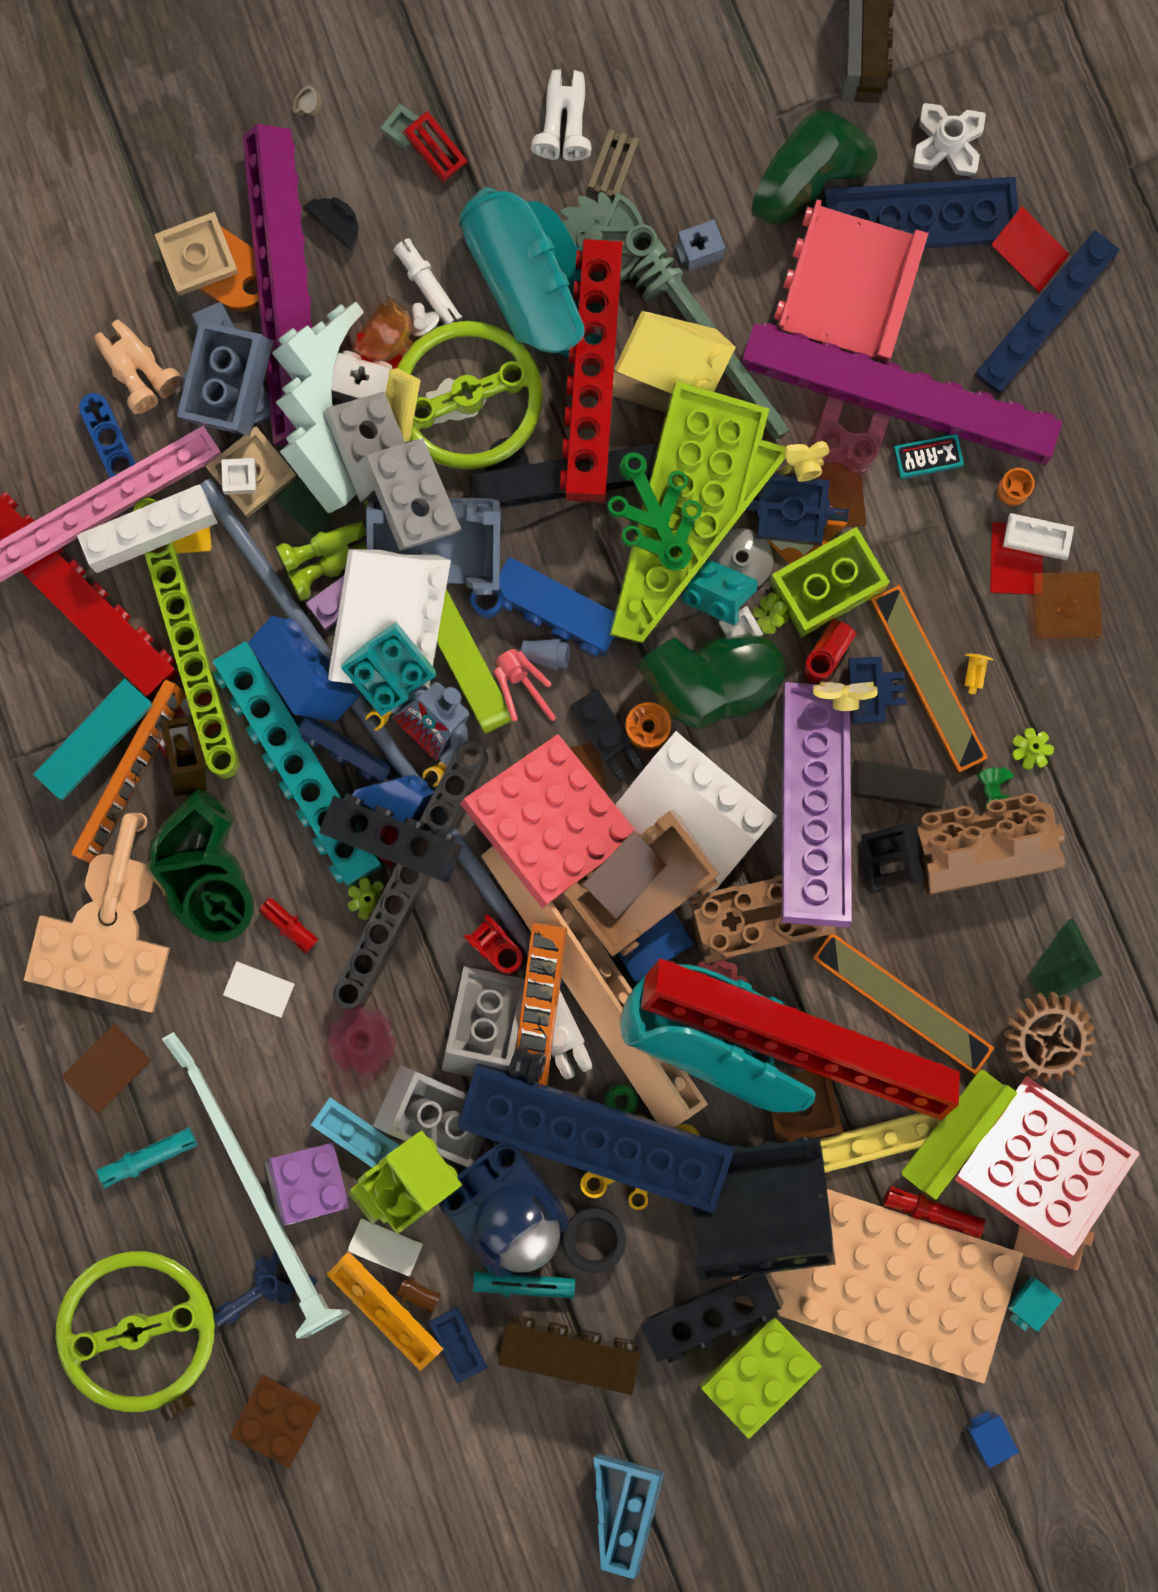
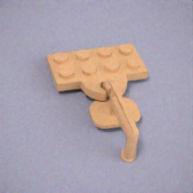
[24,813,170,1013]

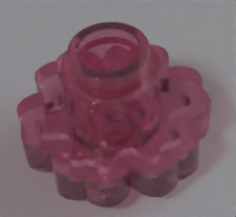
[328,1007,397,1075]

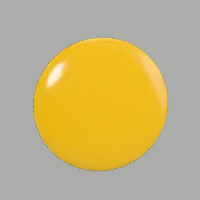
[964,653,993,695]

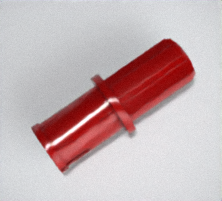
[259,898,319,954]

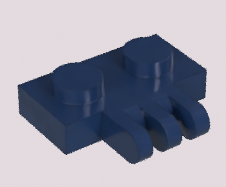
[848,657,907,725]

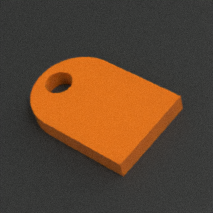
[198,226,259,312]

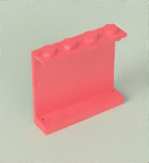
[774,199,929,362]

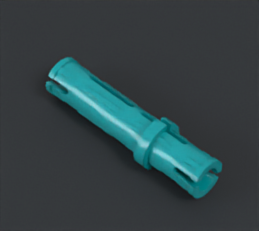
[96,1127,198,1189]
[473,1271,575,1299]

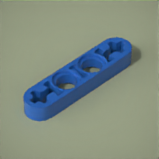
[79,393,150,510]

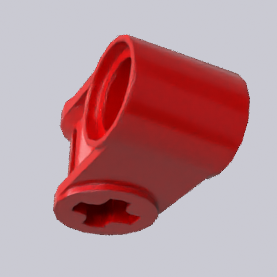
[463,914,524,976]

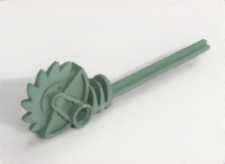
[561,192,790,442]

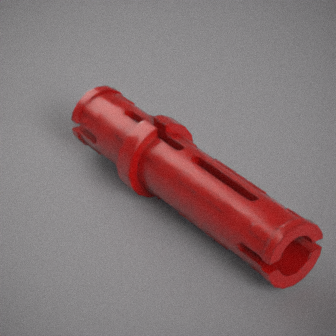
[883,1185,986,1239]

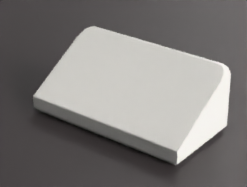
[347,1218,423,1276]

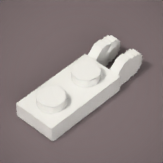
[551,990,592,1080]

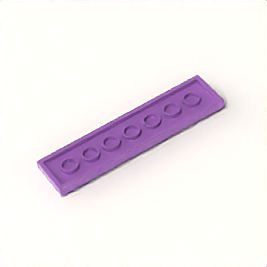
[782,682,852,927]

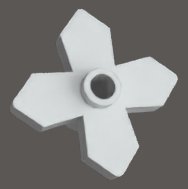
[913,103,986,177]

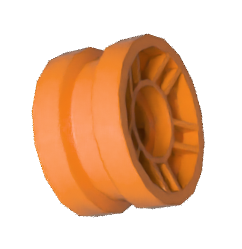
[625,702,671,751]

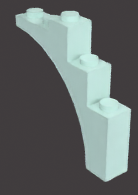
[272,302,364,514]

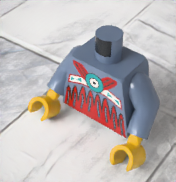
[365,682,469,787]

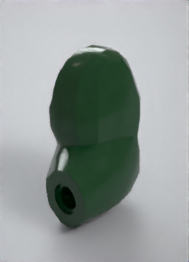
[751,109,878,224]
[636,633,786,730]

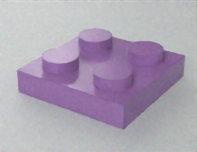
[267,1142,349,1225]

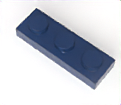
[298,716,390,782]

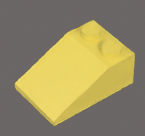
[614,311,736,394]

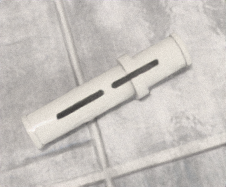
[393,238,463,325]

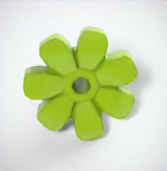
[752,592,789,634]
[1012,728,1054,770]
[347,878,384,920]

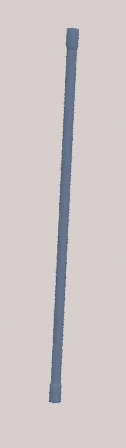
[200,479,564,985]

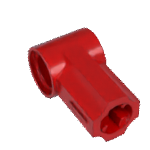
[803,619,857,685]

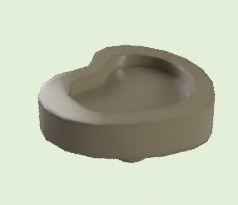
[292,85,322,116]

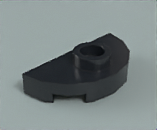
[303,197,359,250]

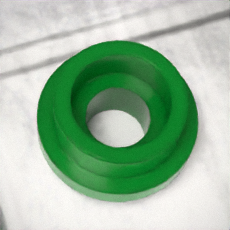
[604,1085,638,1114]

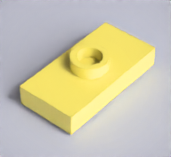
[385,368,420,442]

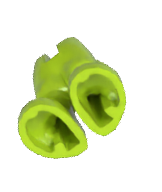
[276,521,367,601]

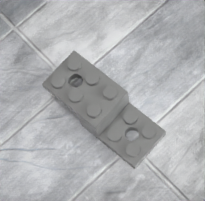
[323,392,461,551]

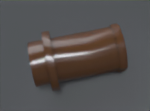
[396,1277,441,1314]

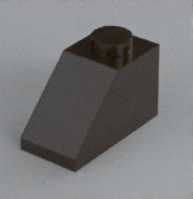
[160,716,207,797]

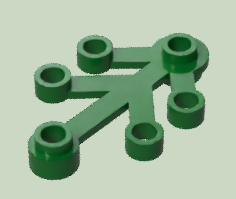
[607,452,702,571]

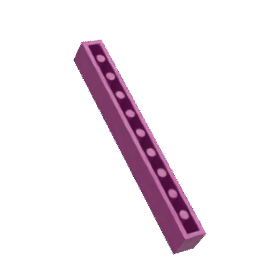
[242,124,313,445]
[742,323,1063,466]

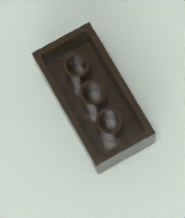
[498,1314,641,1395]

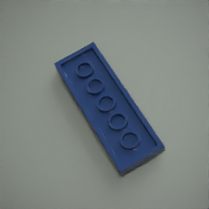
[824,177,1018,249]

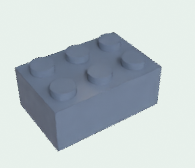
[177,321,273,436]

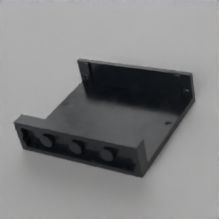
[693,1137,836,1281]

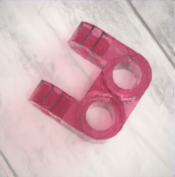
[813,395,890,474]

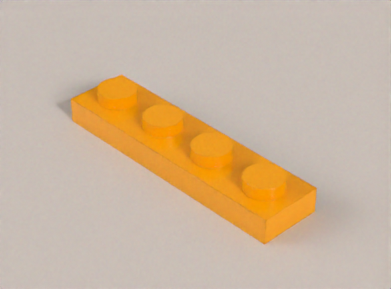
[326,1252,443,1371]

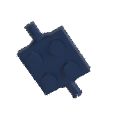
[746,474,849,546]

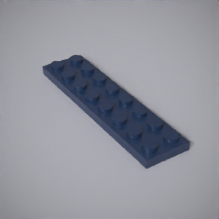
[457,1064,735,1213]

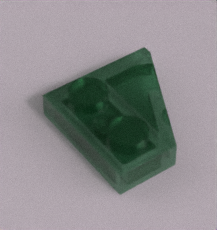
[275,476,332,537]
[1027,918,1103,1001]

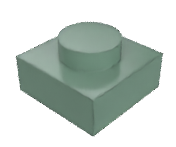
[380,104,426,151]

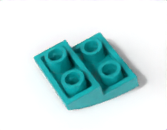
[341,622,436,716]

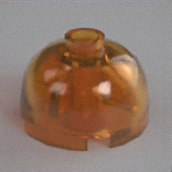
[352,296,413,362]

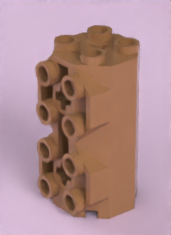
[918,793,1065,896]
[689,875,836,965]

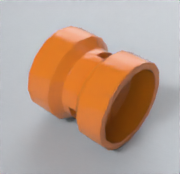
[997,468,1035,507]

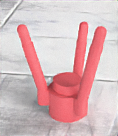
[493,649,556,722]

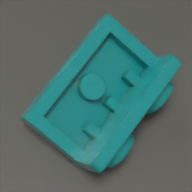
[682,559,757,626]

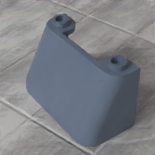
[366,498,500,595]

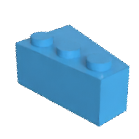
[594,1454,664,1579]

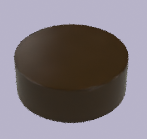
[161,1393,196,1423]

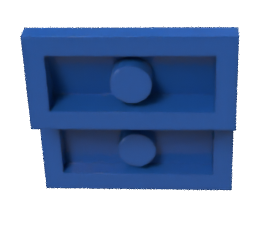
[617,910,695,982]

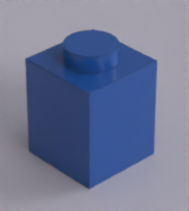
[965,1410,1019,1468]

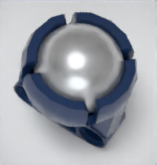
[438,1142,569,1277]

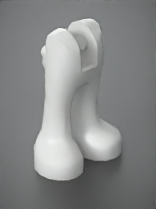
[531,69,592,161]

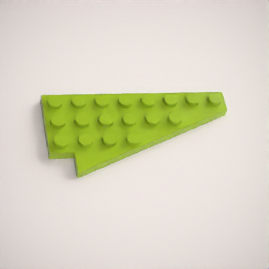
[609,381,786,643]

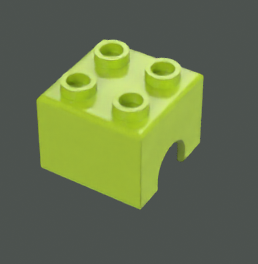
[358,1130,462,1234]

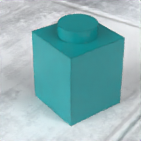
[1007,1276,1063,1332]

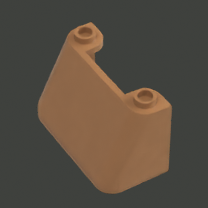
[563,810,720,957]

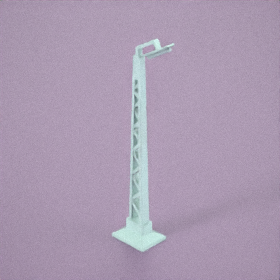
[162,1032,350,1339]

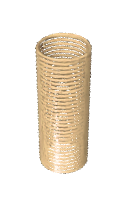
[612,372,671,413]

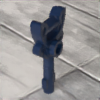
[213,1239,318,1327]

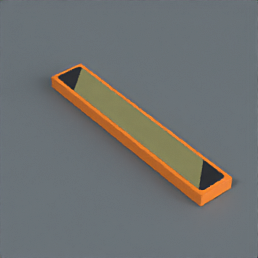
[870,585,988,774]
[812,934,994,1075]

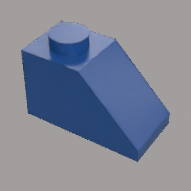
[352,775,435,823]

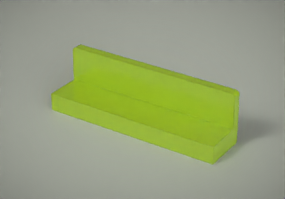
[901,1070,1018,1200]

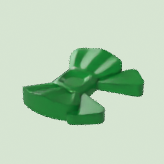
[977,767,1014,811]

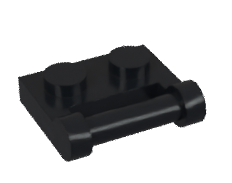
[861,823,925,893]

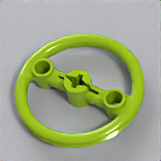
[398,321,543,469]
[55,1251,215,1412]

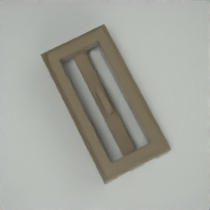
[588,129,639,199]

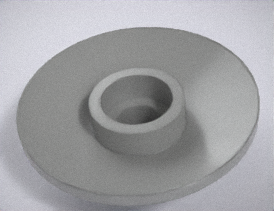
[709,528,773,588]

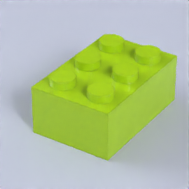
[769,527,890,638]
[699,1318,822,1439]

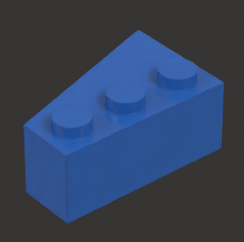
[248,616,360,722]

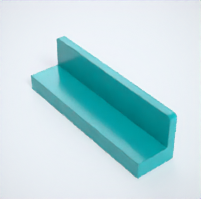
[33,679,152,800]

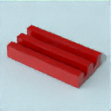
[402,110,468,183]

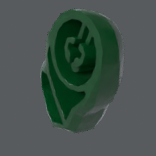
[146,789,254,942]

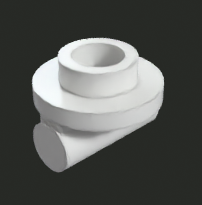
[410,303,439,337]

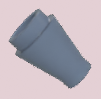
[521,639,570,671]

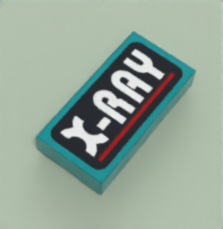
[893,434,964,480]

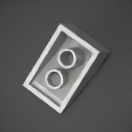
[441,966,525,1077]
[373,1065,485,1167]

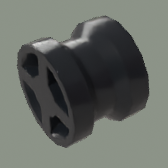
[509,1046,546,1085]

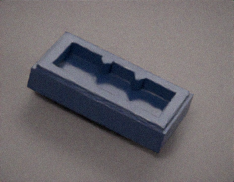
[427,1306,488,1384]

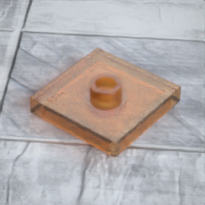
[1033,572,1102,639]

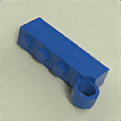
[470,556,616,657]

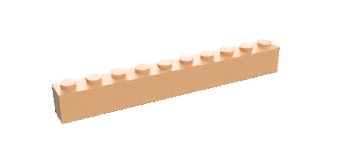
[481,846,708,1128]

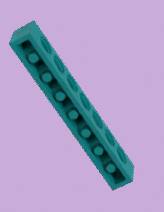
[212,641,383,888]

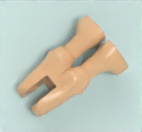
[94,319,182,414]

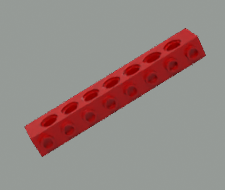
[560,239,623,503]

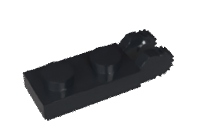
[570,689,644,782]

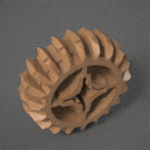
[1004,992,1095,1082]

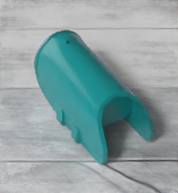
[459,187,603,357]
[620,964,816,1112]

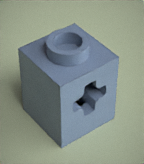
[674,219,726,272]

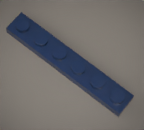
[974,230,1120,395]

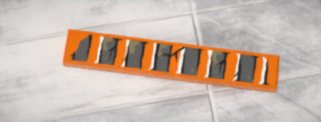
[71,680,186,864]
[516,922,567,1086]

